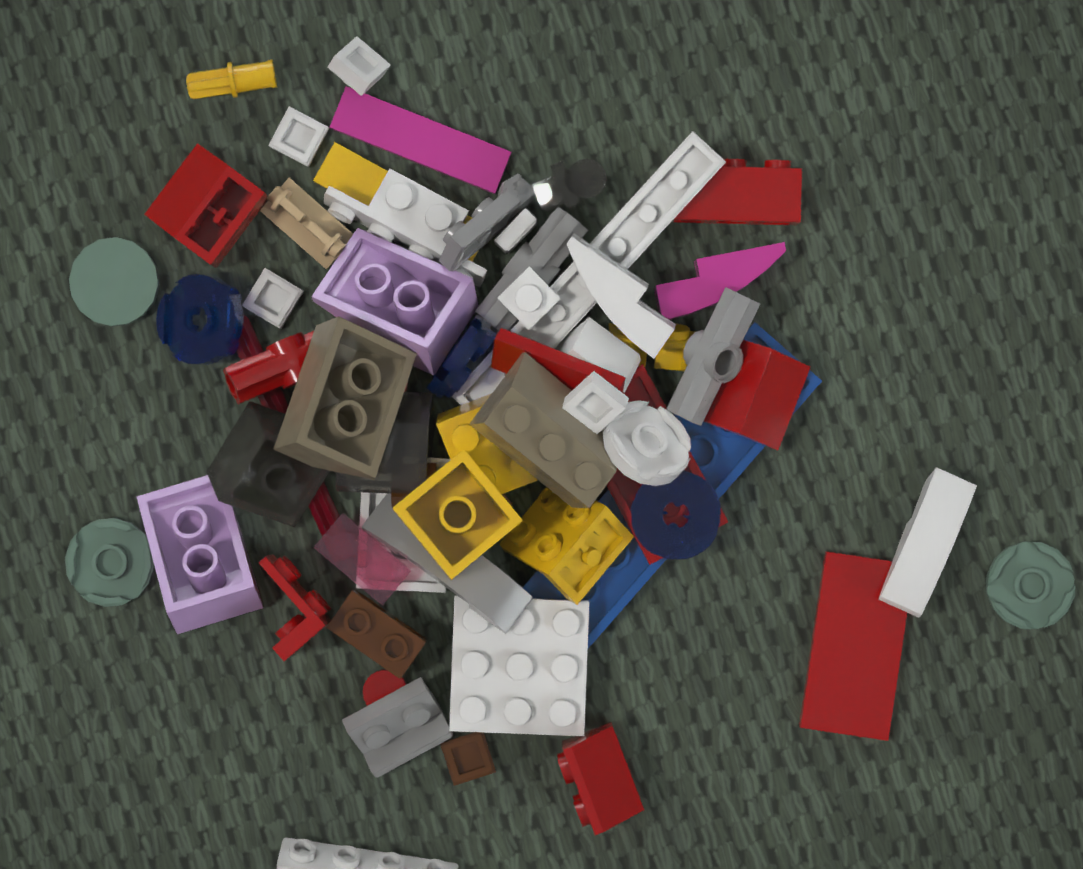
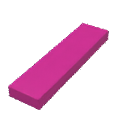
[330,86,512,194]

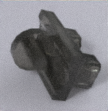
[531,159,607,212]

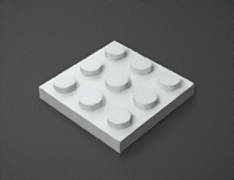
[449,595,589,736]

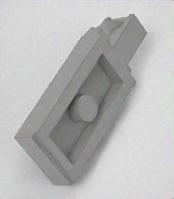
[439,173,537,271]

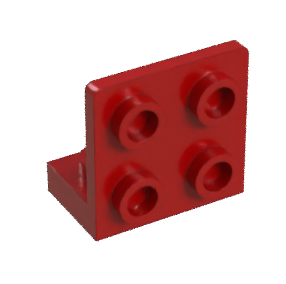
[259,554,331,661]

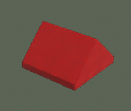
[703,340,810,450]

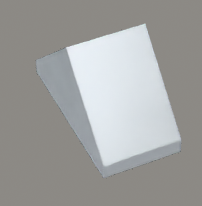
[555,317,641,393]

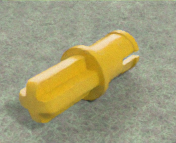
[186,60,277,99]

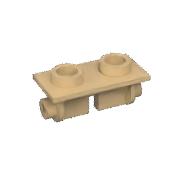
[260,178,353,270]

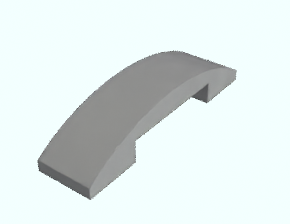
[361,492,533,634]

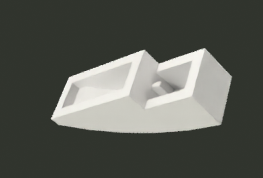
[567,233,676,359]
[878,467,977,618]

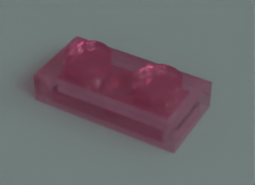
[314,513,412,605]

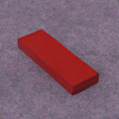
[490,328,626,393]

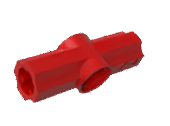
[223,331,314,405]

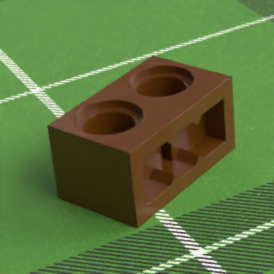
[326,588,427,679]

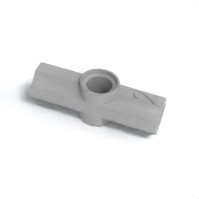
[475,207,588,331]
[666,287,760,426]

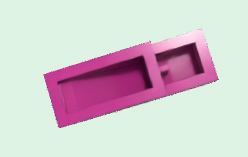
[654,242,786,320]

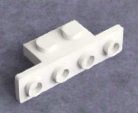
[324,169,487,287]
[277,838,459,869]

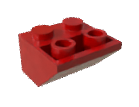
[144,143,268,268]
[557,722,644,835]

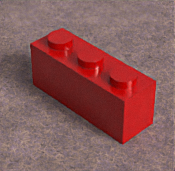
[671,159,802,226]

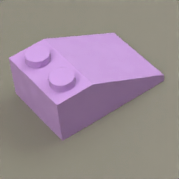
[311,228,479,375]
[137,471,263,634]

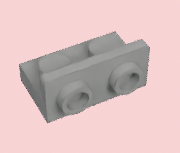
[342,677,453,777]

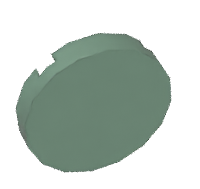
[69,237,160,327]
[65,518,155,607]
[986,541,1075,629]

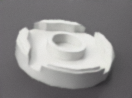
[603,400,691,486]

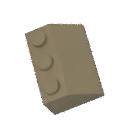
[274,317,417,479]
[469,352,617,508]

